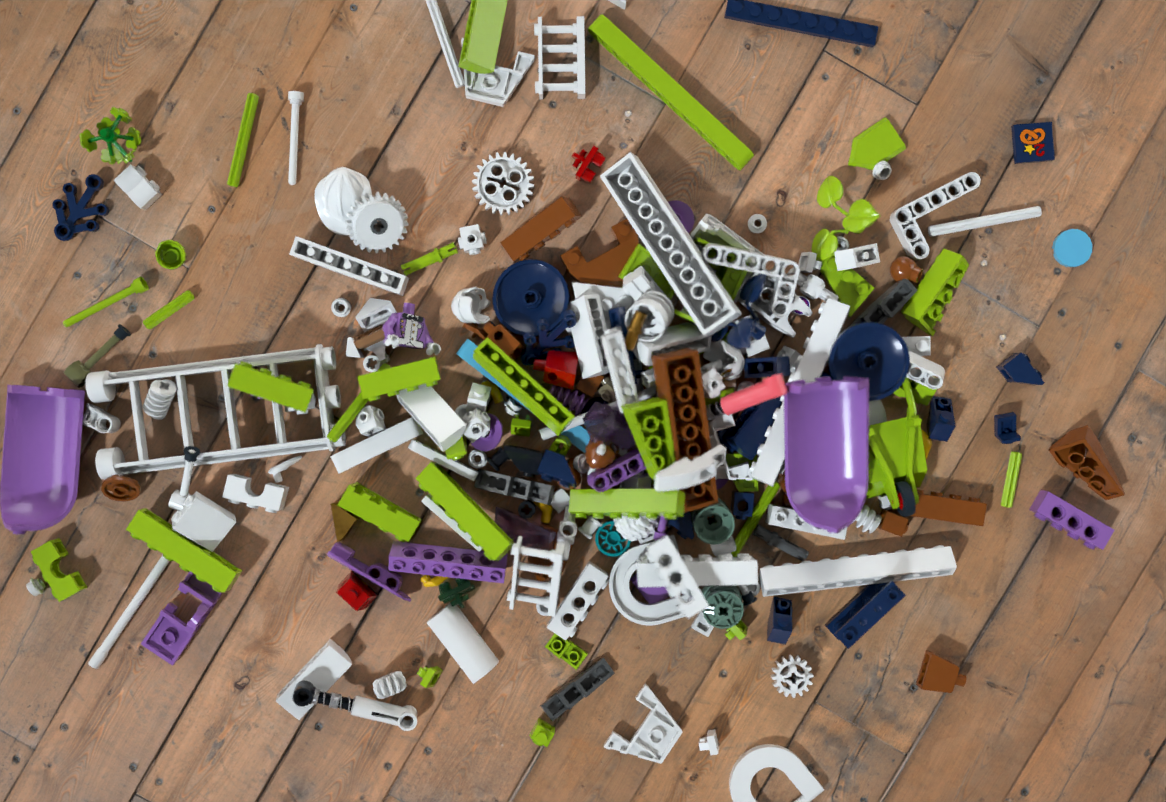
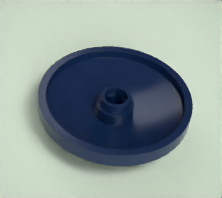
[492,259,570,337]
[828,322,910,401]

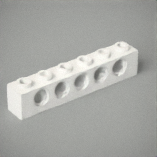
[289,236,409,296]

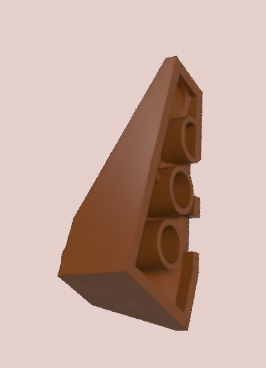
[1049,425,1125,500]

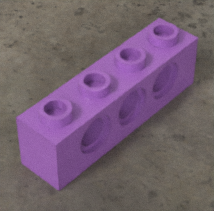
[1029,490,1114,550]

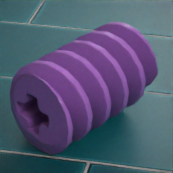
[548,384,589,416]

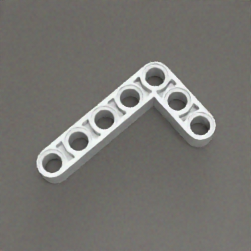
[889,172,981,261]
[702,243,800,318]

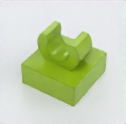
[511,415,531,437]
[725,620,748,640]
[417,666,443,688]

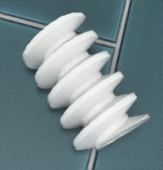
[142,379,177,420]
[855,505,882,534]

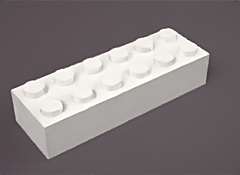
[636,553,758,587]

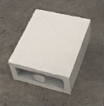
[171,491,236,552]

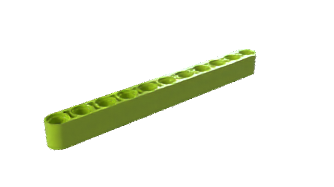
[587,14,754,171]

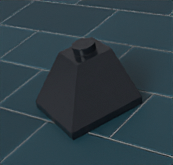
[504,444,544,478]

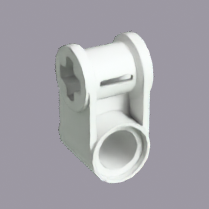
[83,404,121,433]

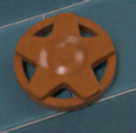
[101,475,140,501]

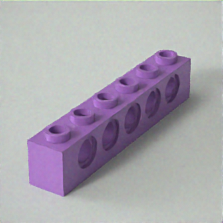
[389,541,508,583]

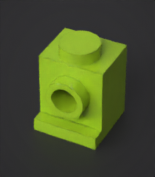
[529,718,555,747]

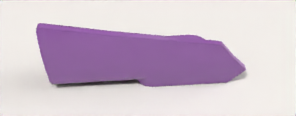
[327,542,411,602]

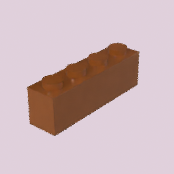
[911,489,987,526]

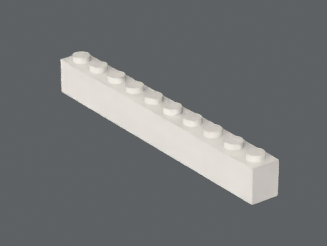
[749,298,850,487]
[759,545,957,597]

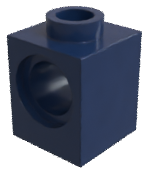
[731,491,754,520]

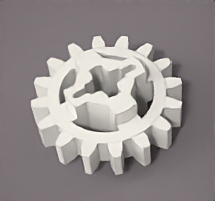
[771,654,814,698]

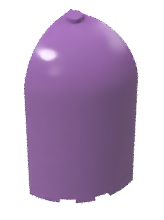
[784,377,869,533]
[0,385,85,534]

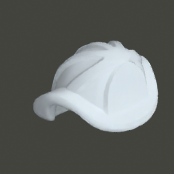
[314,167,372,236]

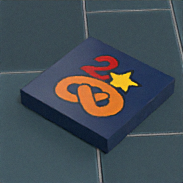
[1011,122,1055,164]

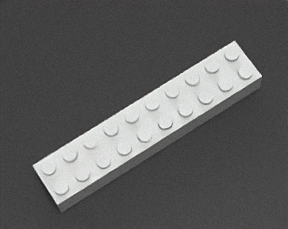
[600,152,742,337]

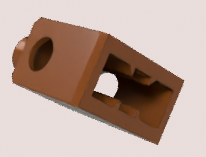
[483,321,526,362]
[916,650,966,693]

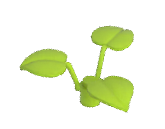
[812,176,880,262]

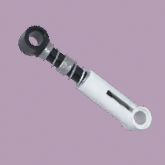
[293,681,417,731]

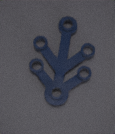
[52,174,110,241]
[521,310,577,366]

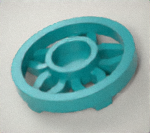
[595,520,631,557]

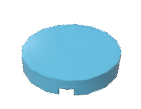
[1052,229,1093,267]

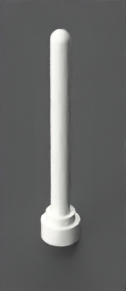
[288,91,304,185]

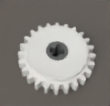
[345,192,409,253]

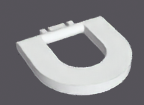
[609,535,691,626]
[729,744,824,802]

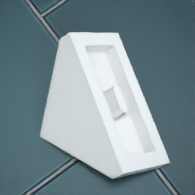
[356,298,397,332]

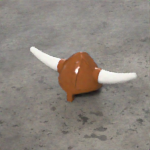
[585,435,620,477]

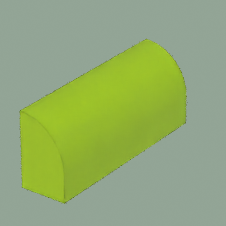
[458,0,508,74]

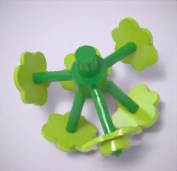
[80,107,142,164]

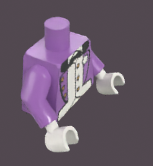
[383,303,441,355]

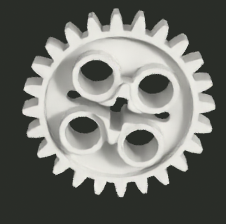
[472,152,534,216]

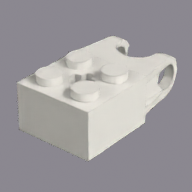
[737,273,813,338]

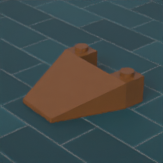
[560,218,639,287]

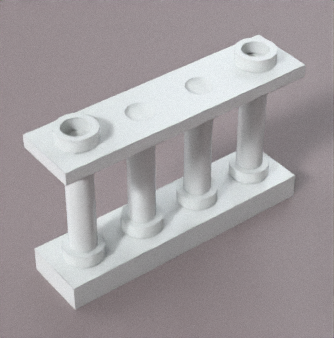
[534,16,585,99]
[507,536,565,617]

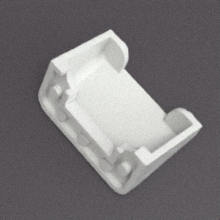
[690,214,763,303]

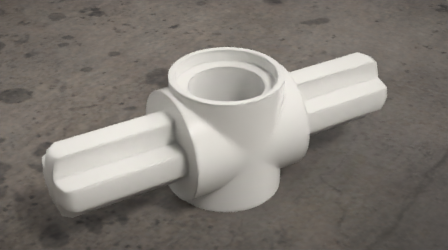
[787,268,839,302]
[557,506,577,561]

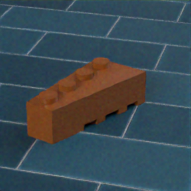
[500,196,582,262]

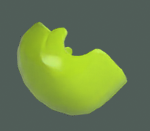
[155,240,186,270]

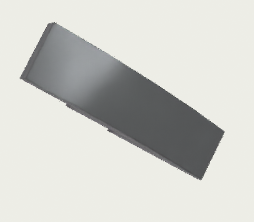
[848,279,917,328]
[474,469,555,505]
[540,658,615,722]

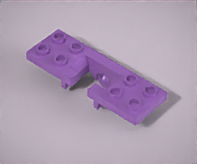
[141,572,223,666]

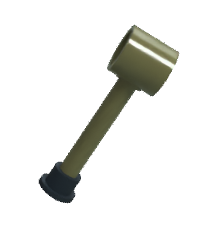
[64,324,131,388]

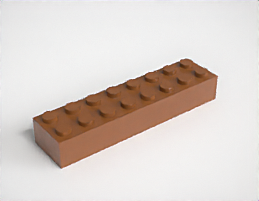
[652,348,718,513]

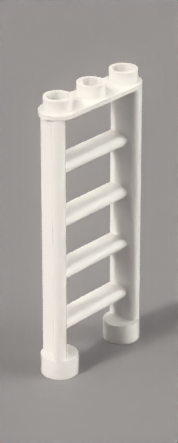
[86,344,346,480]

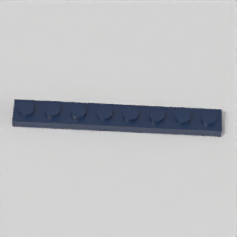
[724,0,879,47]

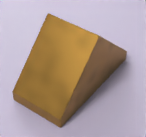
[331,502,360,542]

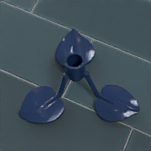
[711,274,767,349]

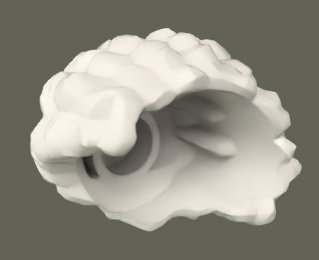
[613,516,660,541]

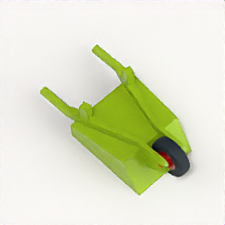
[866,377,927,517]

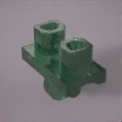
[438,578,475,609]

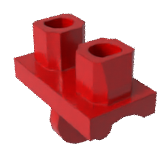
[572,146,606,183]

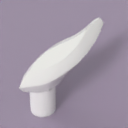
[268,456,302,483]

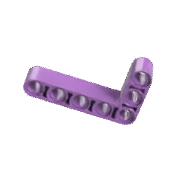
[587,447,646,492]

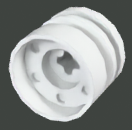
[625,291,674,342]

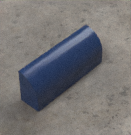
[723,396,783,460]

